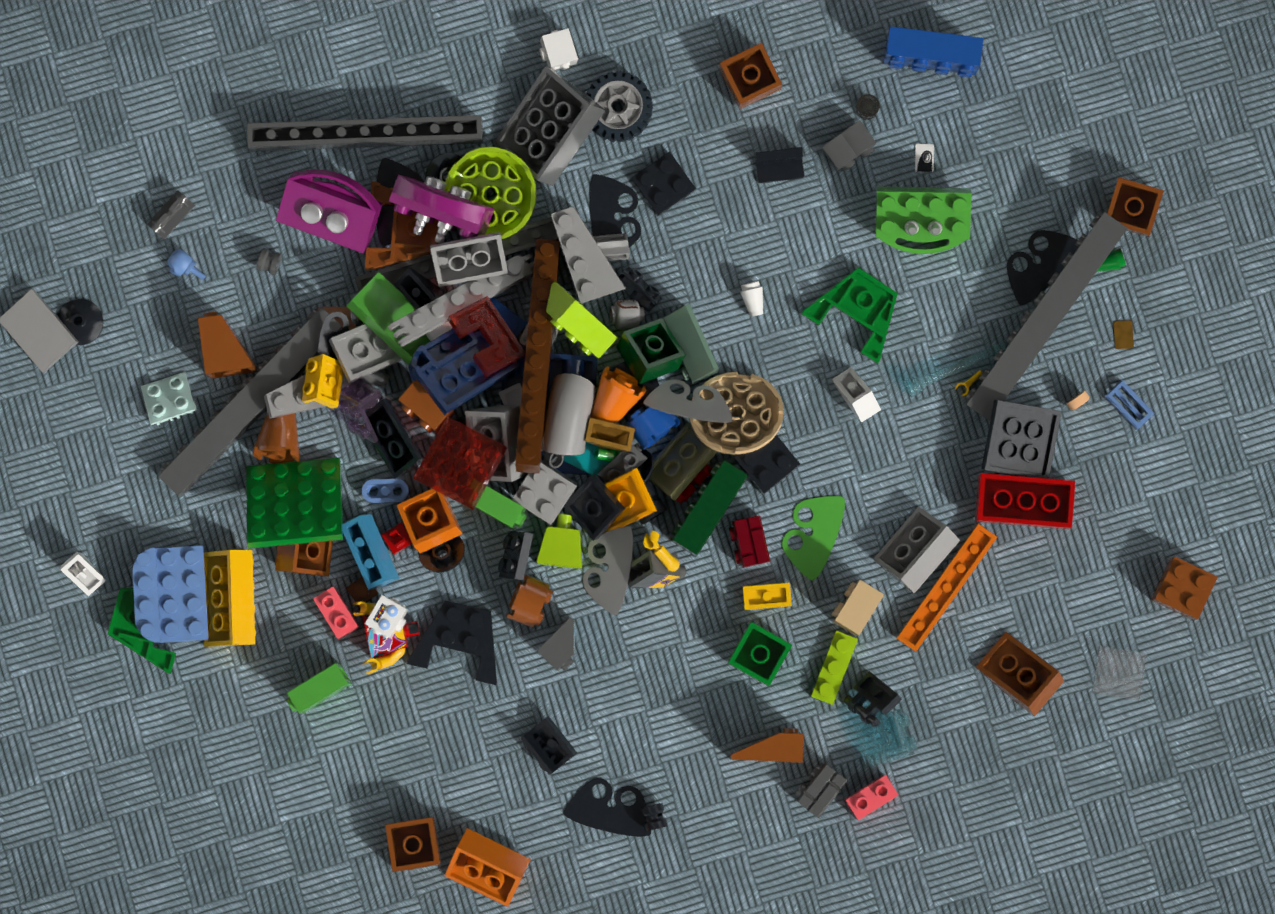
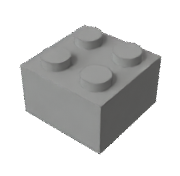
[512,459,578,525]

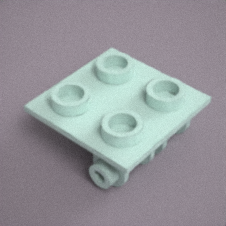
[141,372,197,425]

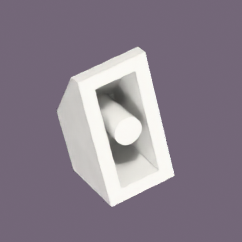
[832,367,881,422]

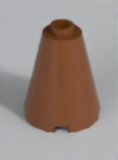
[252,412,300,463]

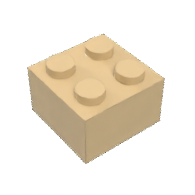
[831,580,884,636]

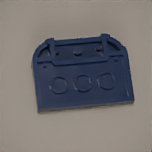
[408,319,520,415]

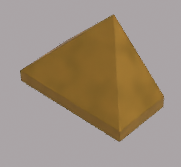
[584,418,635,452]

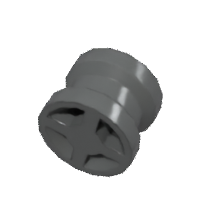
[257,248,282,276]

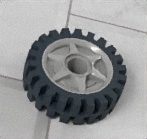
[586,71,653,142]

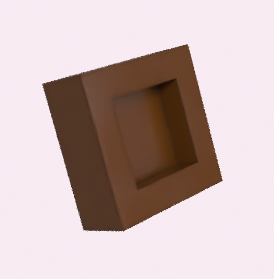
[346,576,379,607]

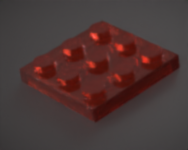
[413,416,507,510]

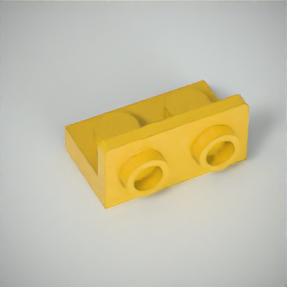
[302,354,343,409]

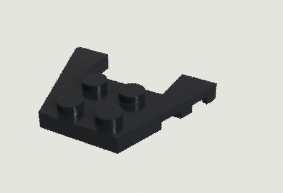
[407,600,497,685]

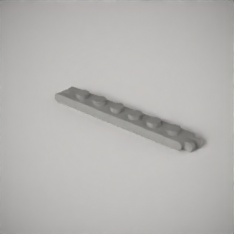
[388,253,534,346]

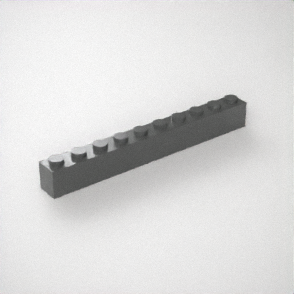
[247,115,483,152]
[965,212,1128,421]
[158,307,342,497]

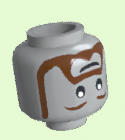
[609,299,644,330]

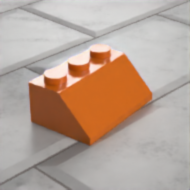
[444,828,531,907]

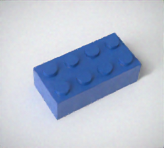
[883,26,984,78]

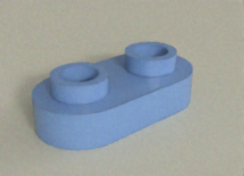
[362,479,409,503]

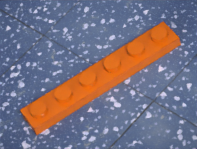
[896,523,997,652]

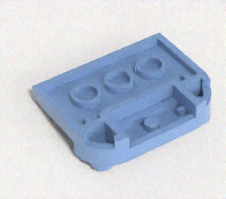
[133,546,209,643]

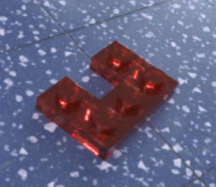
[447,296,526,377]

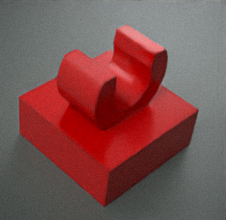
[382,522,412,555]

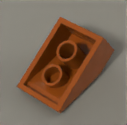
[976,632,1064,717]
[730,728,804,763]

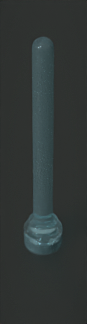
[904,340,1009,398]

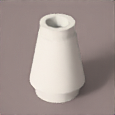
[740,281,764,317]

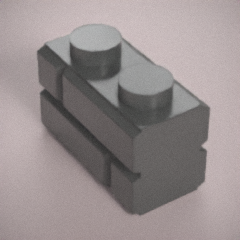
[795,763,847,818]

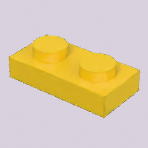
[743,583,792,610]

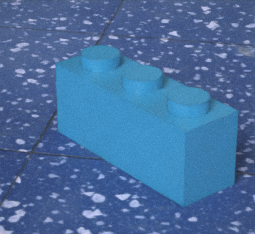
[343,514,399,590]

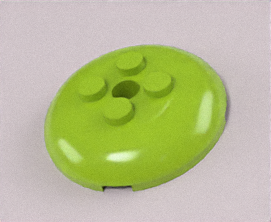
[445,147,536,239]

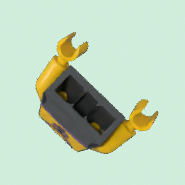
[628,530,686,588]

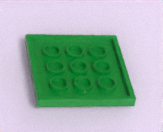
[246,458,343,548]

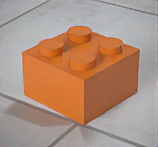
[397,486,463,553]

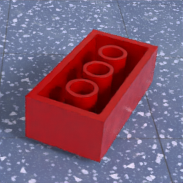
[975,473,1076,530]

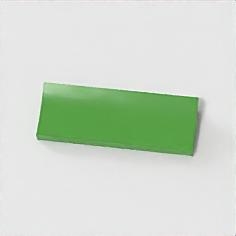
[346,272,431,365]

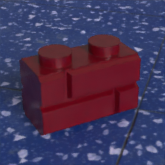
[729,516,771,568]

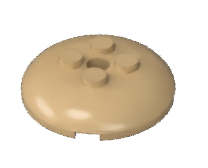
[690,372,784,455]

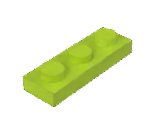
[811,631,858,705]

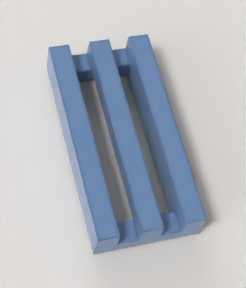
[1104,380,1155,430]

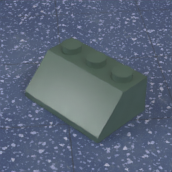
[663,304,718,384]

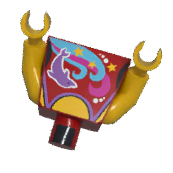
[353,601,420,675]

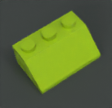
[546,281,618,358]

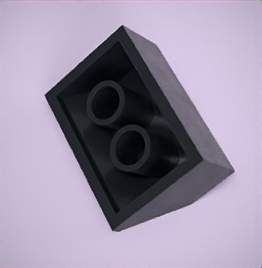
[359,398,426,479]

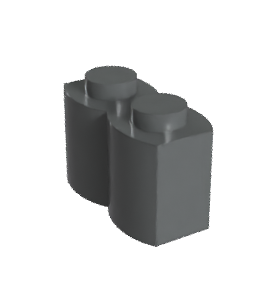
[821,120,876,172]

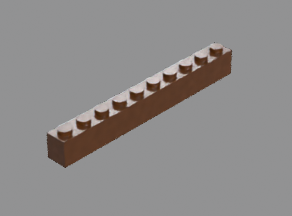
[515,239,560,474]

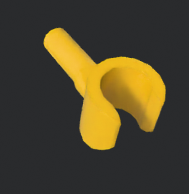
[955,370,983,396]

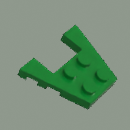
[801,268,898,364]
[108,588,176,674]

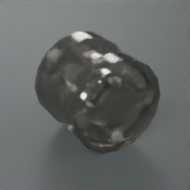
[856,94,880,120]

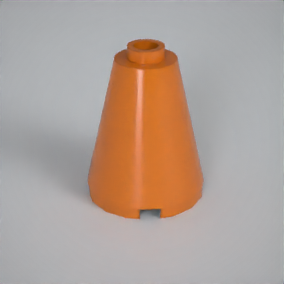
[590,366,646,424]

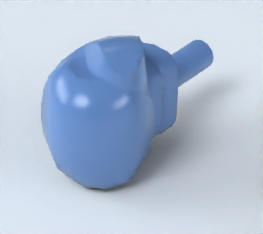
[167,249,206,280]

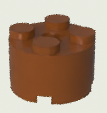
[506,574,553,628]

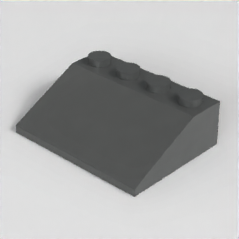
[494,66,605,186]

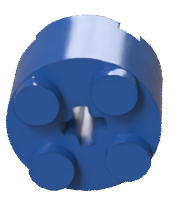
[626,407,681,450]

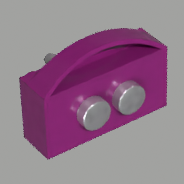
[276,169,383,253]
[389,175,494,243]

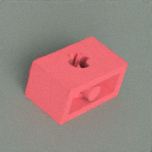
[313,586,360,640]
[844,774,898,820]

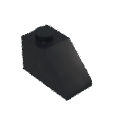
[394,268,445,310]

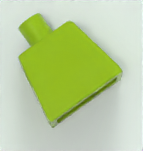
[537,514,582,569]

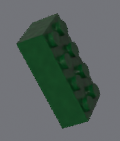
[671,460,748,557]

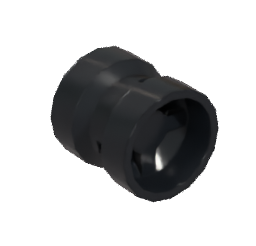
[640,803,668,831]

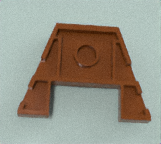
[365,181,439,270]

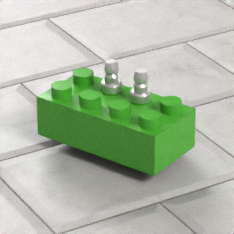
[875,187,972,254]

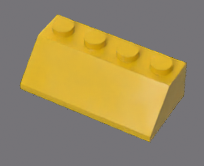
[204,550,256,647]

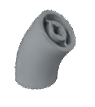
[542,373,596,455]

